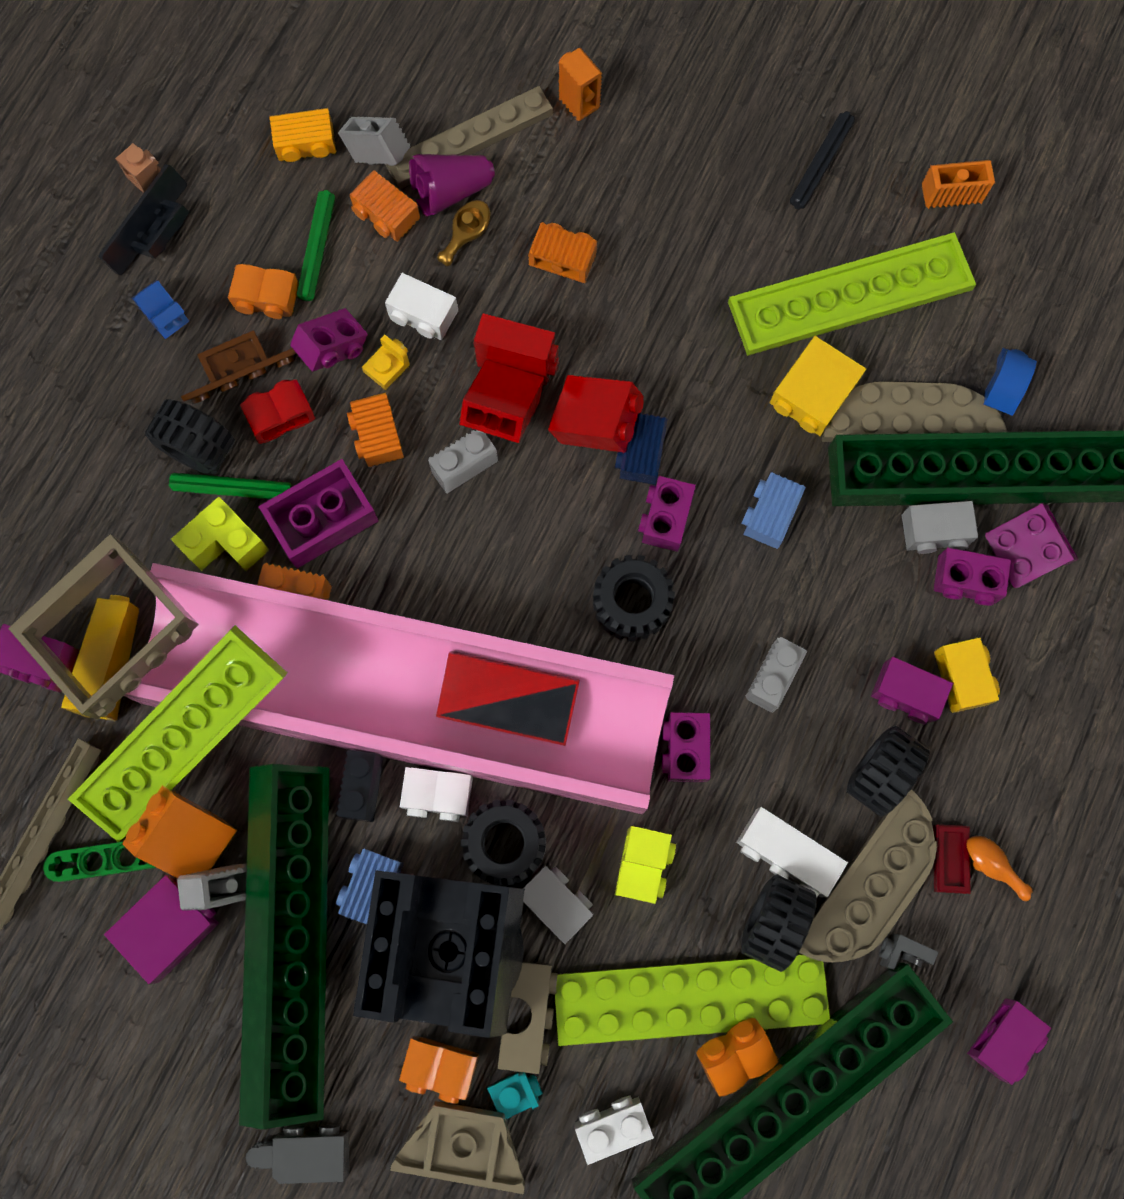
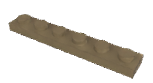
[386,86,553,190]
[0,738,102,931]

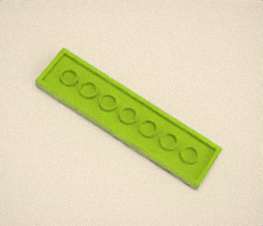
[728,232,976,356]
[68,625,288,842]
[555,954,830,1046]

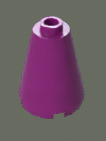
[409,154,495,216]

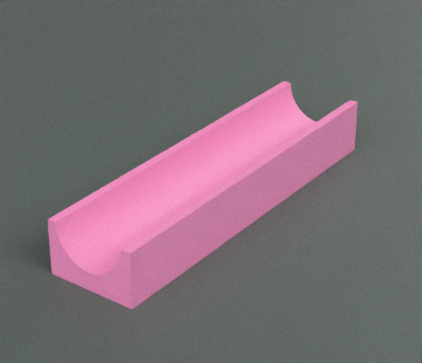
[124,563,675,814]

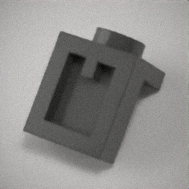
[879,934,938,970]

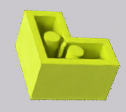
[171,497,269,571]
[614,826,676,904]

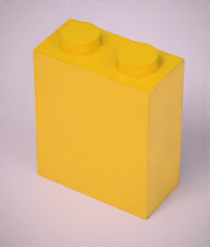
[770,336,866,436]

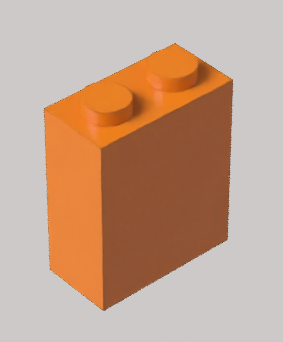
[122,785,237,878]

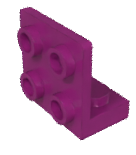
[985,503,1079,588]

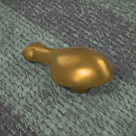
[437,200,490,266]

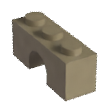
[498,961,558,1074]

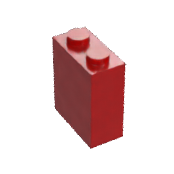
[474,313,559,385]
[459,360,544,443]
[548,375,644,453]

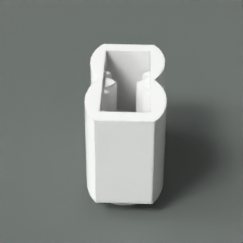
[400,767,473,822]

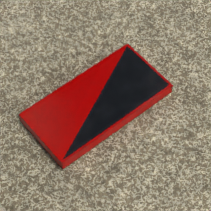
[436,651,580,746]

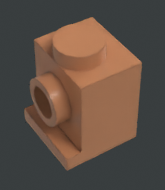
[115,143,161,193]

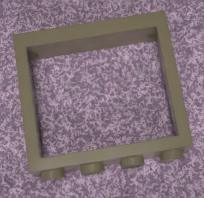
[8,534,199,720]

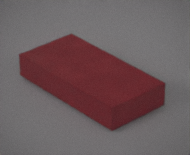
[933,825,971,894]

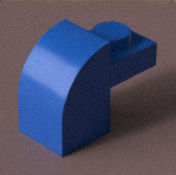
[131,280,189,339]
[983,348,1037,416]

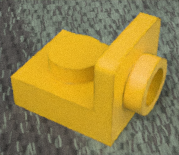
[362,335,410,390]

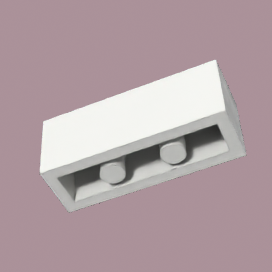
[736,807,848,897]

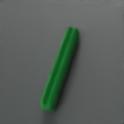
[296,190,335,302]
[169,473,293,499]

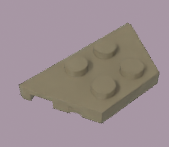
[390,1101,525,1194]

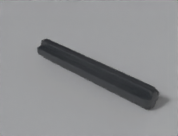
[790,111,855,210]

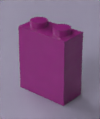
[104,875,219,985]

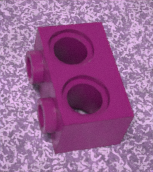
[290,308,368,372]
[638,476,696,552]
[933,547,1011,606]
[662,712,710,782]

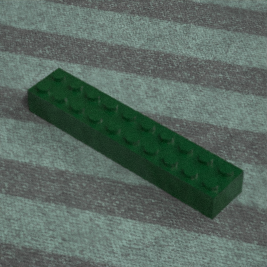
[828,431,1124,506]
[239,764,329,1130]
[631,962,953,1199]

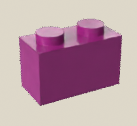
[870,657,953,724]
[967,998,1051,1085]

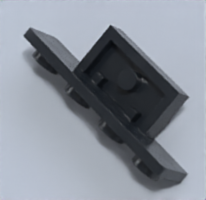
[99,164,189,275]

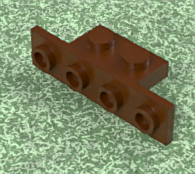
[181,330,296,404]

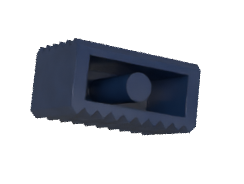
[615,413,668,485]

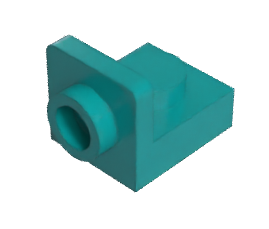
[487,1072,543,1119]

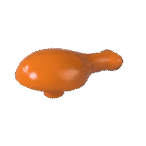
[967,836,1032,901]

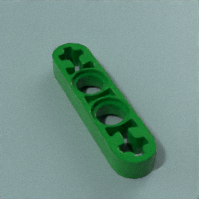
[43,842,156,882]

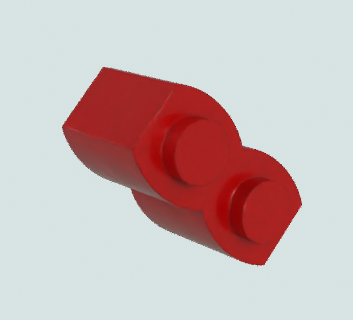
[240,379,315,444]

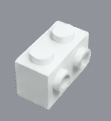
[574,1096,654,1165]

